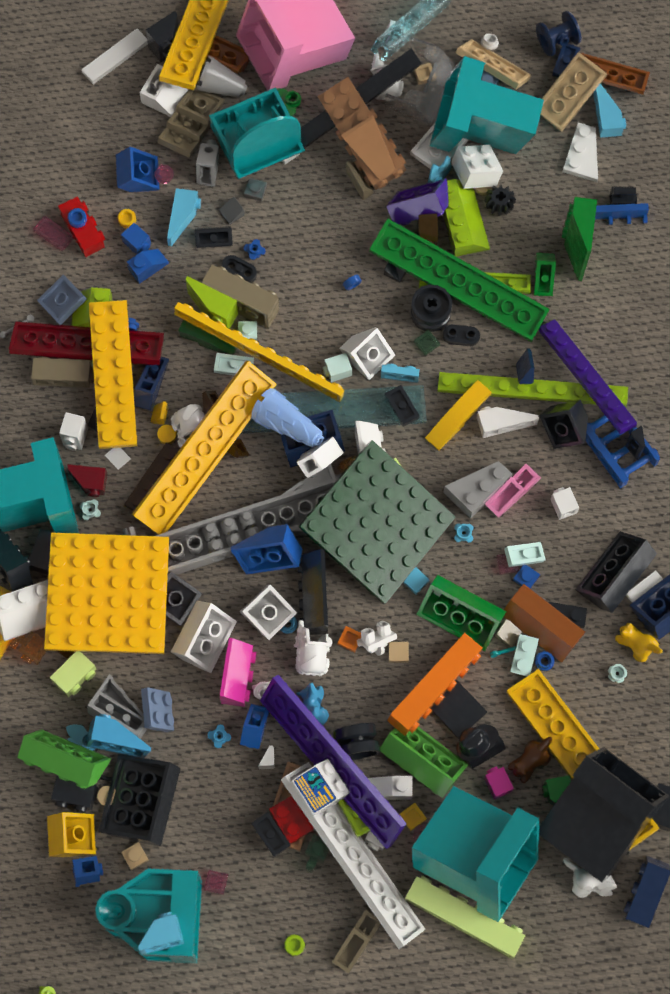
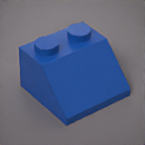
[116,147,160,192]

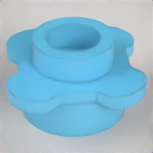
[454,524,473,543]

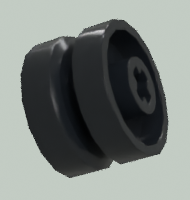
[410,285,452,332]
[332,723,381,761]

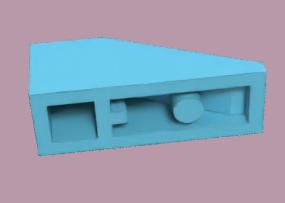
[593,83,626,138]
[167,188,201,246]

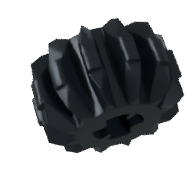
[484,184,516,216]

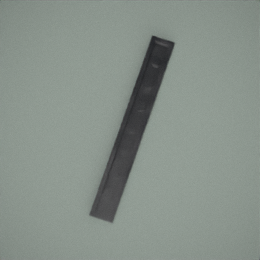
[301,48,422,149]

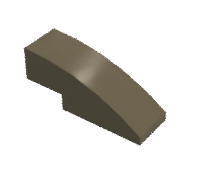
[332,907,381,974]

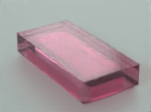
[33,215,74,252]

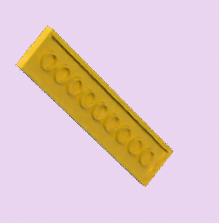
[132,360,277,535]
[506,669,659,850]

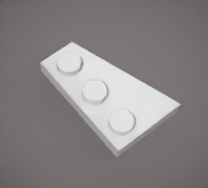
[563,123,598,182]

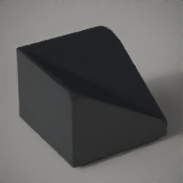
[384,262,406,283]

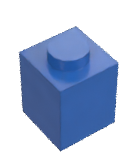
[121,223,151,255]

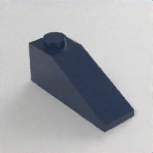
[134,357,169,411]

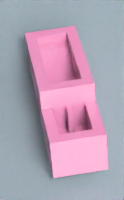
[485,464,541,518]

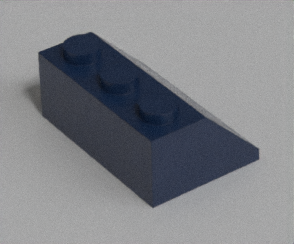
[280,409,345,468]
[630,575,670,640]

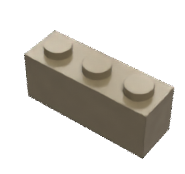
[31,356,92,388]

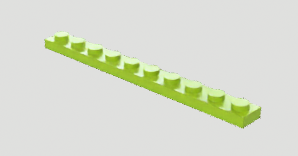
[438,372,628,407]

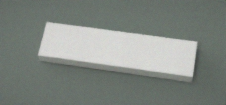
[81,29,148,85]

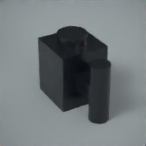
[609,186,637,205]

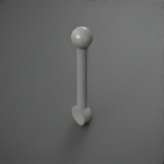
[0,315,34,338]

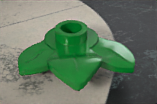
[277,88,302,117]

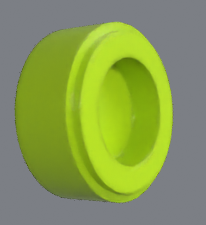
[284,935,305,956]

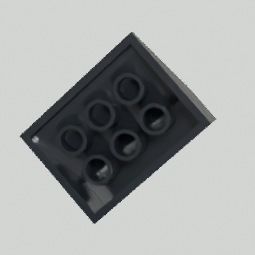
[98,754,181,846]

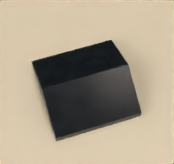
[166,571,202,626]

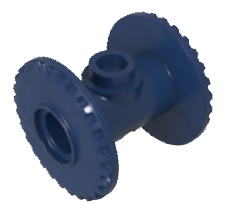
[536,11,582,56]

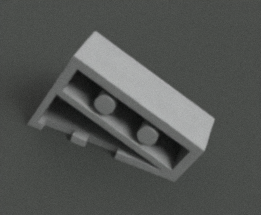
[443,461,512,519]

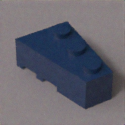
[623,855,670,928]

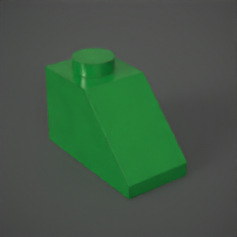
[534,253,556,296]
[542,775,571,806]

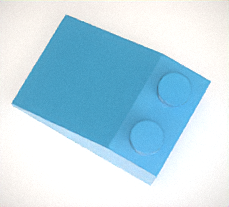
[86,714,151,758]

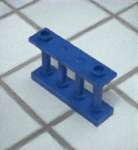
[586,415,660,488]

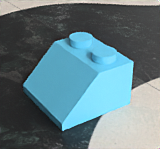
[138,912,184,955]

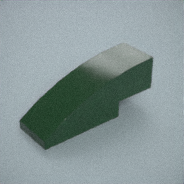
[178,320,237,355]

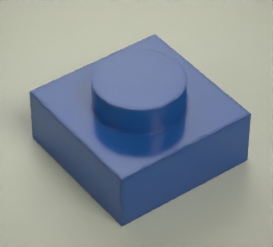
[513,565,540,589]

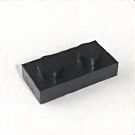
[384,385,420,427]
[549,602,587,628]
[251,812,291,857]

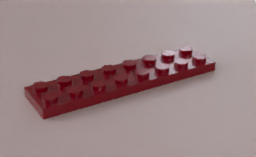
[9,321,164,365]

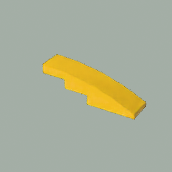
[425,380,492,451]

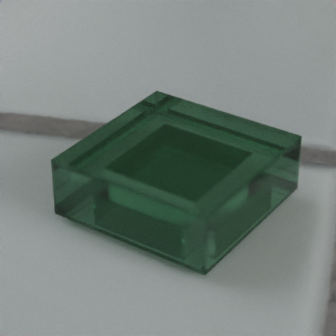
[414,330,440,356]

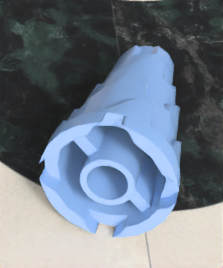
[251,388,324,447]

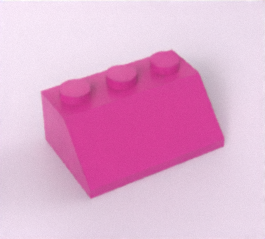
[220,638,257,707]

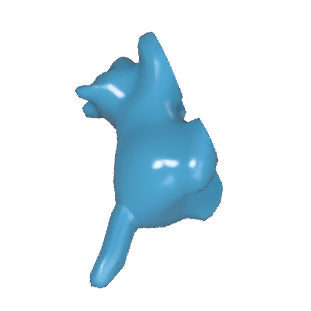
[296,683,329,725]

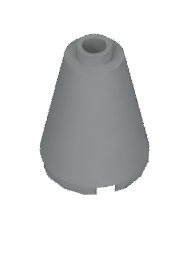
[196,56,248,98]

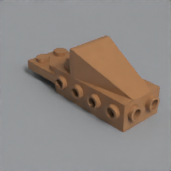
[317,77,406,190]

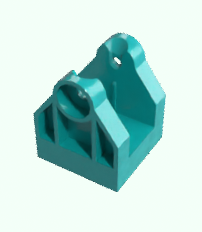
[95,869,202,963]

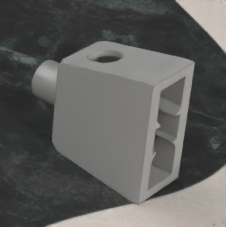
[196,140,219,187]

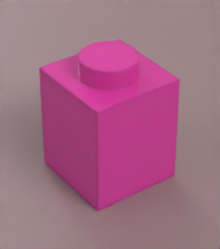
[484,766,514,800]

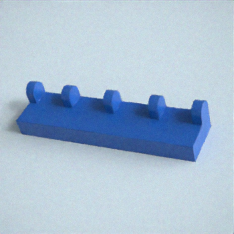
[594,203,649,225]

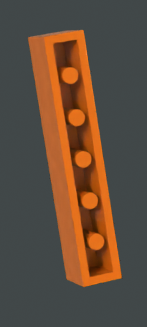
[387,633,482,736]

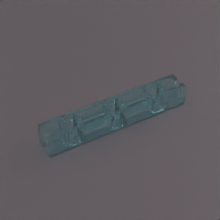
[371,0,452,62]

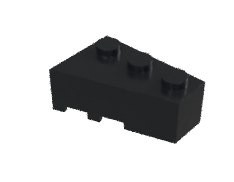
[0,529,33,592]

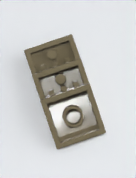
[157,86,225,158]

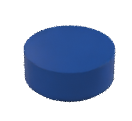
[68,208,87,228]
[343,274,362,290]

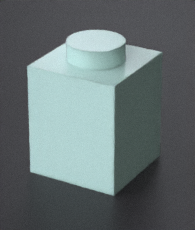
[322,353,352,382]

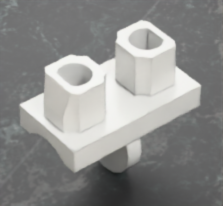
[357,621,397,656]

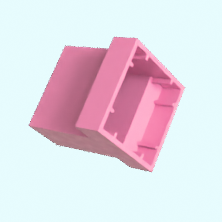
[236,0,355,91]

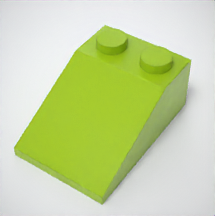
[186,276,238,329]

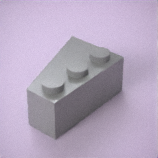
[87,674,147,739]

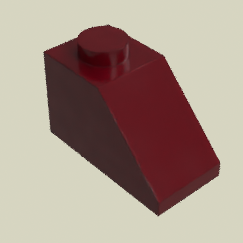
[67,464,107,497]

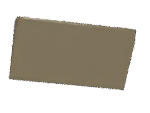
[346,161,373,200]

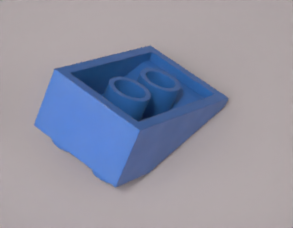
[230,524,303,574]

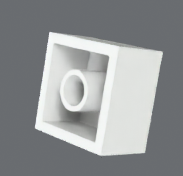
[451,145,503,189]

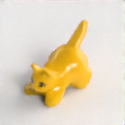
[615,623,663,662]

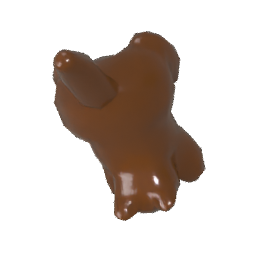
[508,737,552,783]

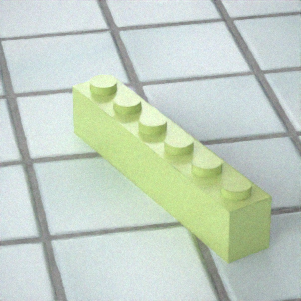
[405,876,525,959]

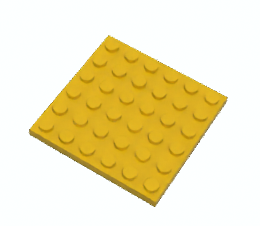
[44,533,169,654]

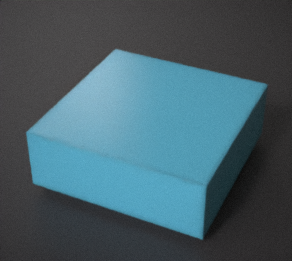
[403,567,430,595]

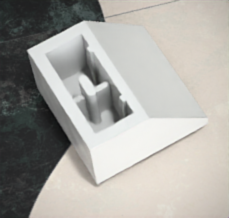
[140,64,189,117]

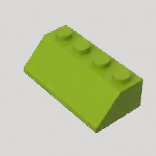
[443,179,490,257]

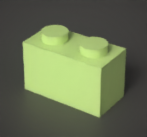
[50,651,96,697]

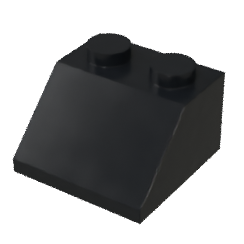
[146,11,179,63]
[539,400,588,449]

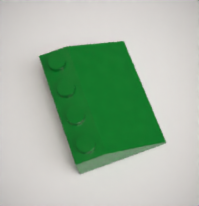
[561,197,597,281]

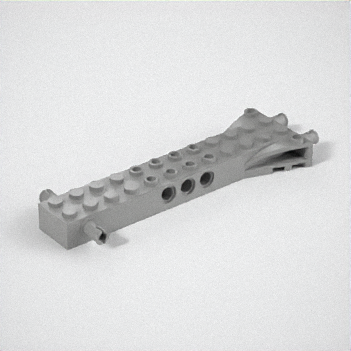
[122,463,342,575]

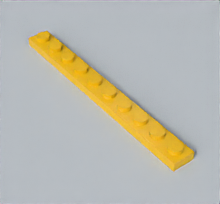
[174,302,344,402]

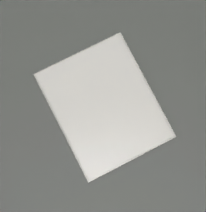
[105,448,131,470]

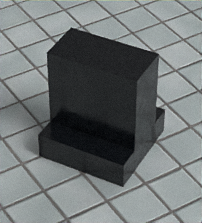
[539,747,669,883]

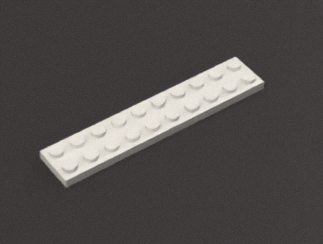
[281,762,425,949]

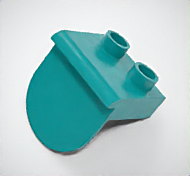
[209,88,305,179]

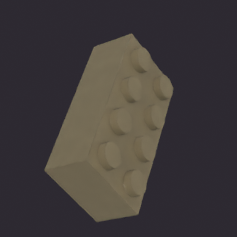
[201,264,279,329]

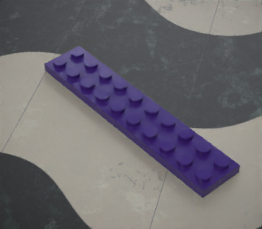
[260,675,407,849]

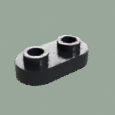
[222,255,257,282]
[443,324,480,346]

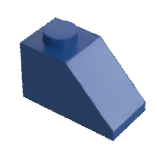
[127,249,169,284]
[240,704,269,749]

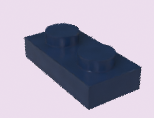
[552,43,581,77]

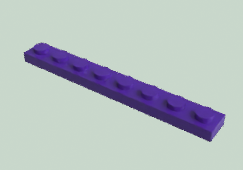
[539,319,637,434]

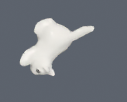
[563,858,617,898]

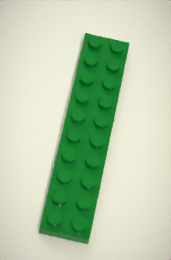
[369,219,550,342]

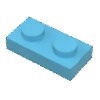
[381,363,420,383]

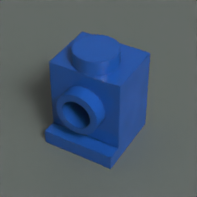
[73,856,103,887]

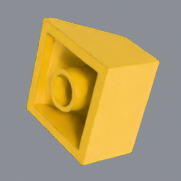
[47,812,96,857]

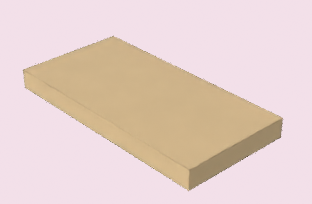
[456,39,531,89]
[540,52,607,132]

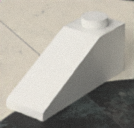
[477,407,539,438]
[368,776,412,800]

